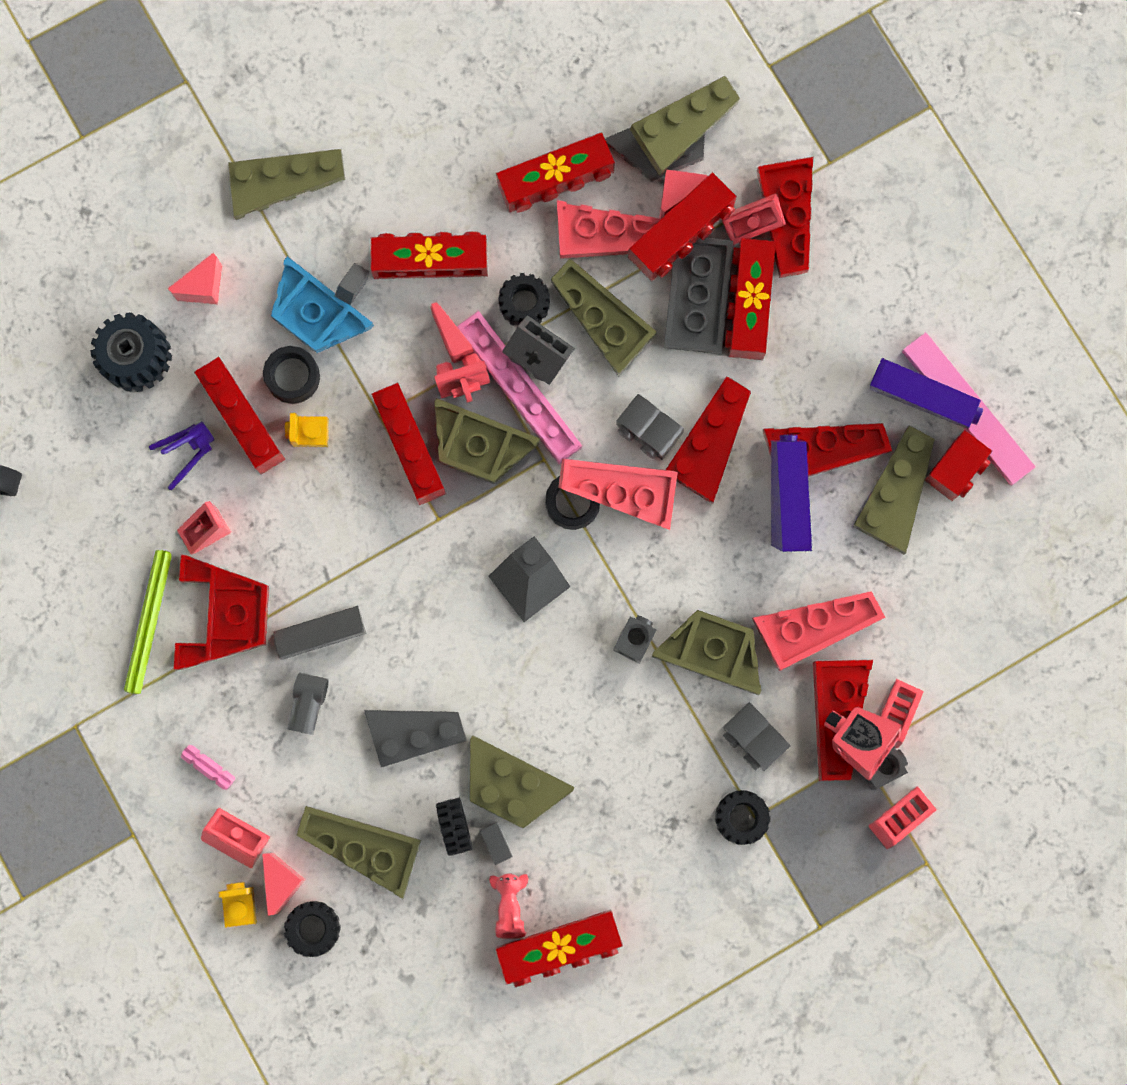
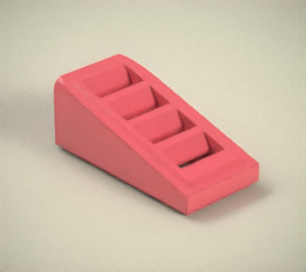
[430,302,474,363]
[880,679,924,748]
[869,786,937,849]

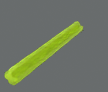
[124,550,172,694]

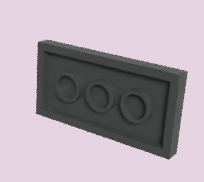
[664,238,733,354]

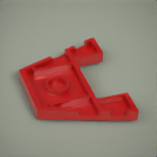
[173,555,269,670]

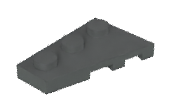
[364,710,467,767]

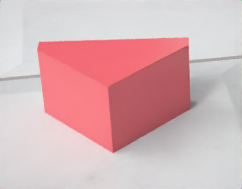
[659,169,708,219]
[168,253,222,304]
[177,501,231,555]
[262,853,306,916]

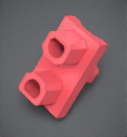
[434,353,491,403]

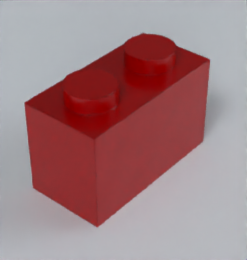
[924,430,992,501]

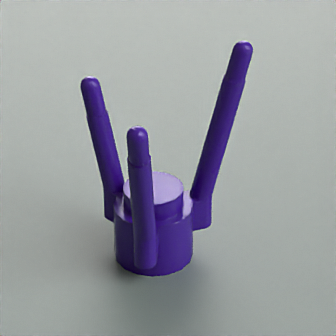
[149,421,215,490]

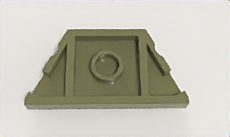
[434,398,540,484]
[652,610,762,695]
[470,735,575,828]

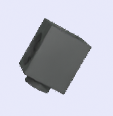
[613,615,657,664]
[865,746,908,790]

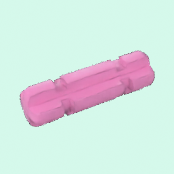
[181,745,235,790]

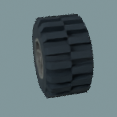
[90,312,172,392]

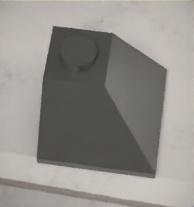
[488,536,570,622]

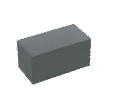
[335,263,370,305]
[480,822,513,865]

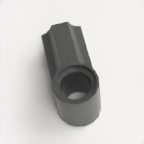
[287,672,329,735]

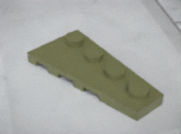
[630,76,740,176]
[228,149,345,220]
[551,258,657,377]
[853,425,935,555]
[297,806,421,899]

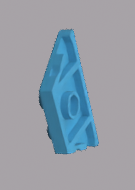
[271,256,374,353]

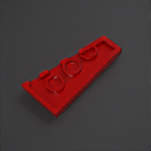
[757,156,814,278]
[666,376,751,504]
[762,423,892,477]
[813,660,873,781]

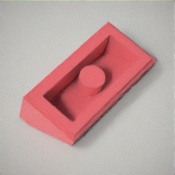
[721,193,786,245]
[201,808,270,868]

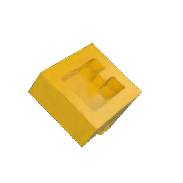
[285,413,329,447]
[219,882,257,928]

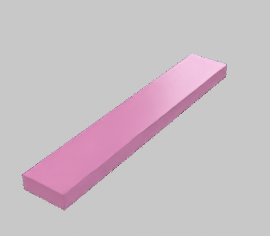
[457,311,582,465]
[902,332,1035,486]

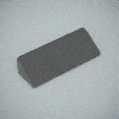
[273,606,366,660]

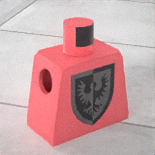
[824,707,901,781]

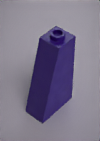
[870,358,984,429]
[771,435,812,552]

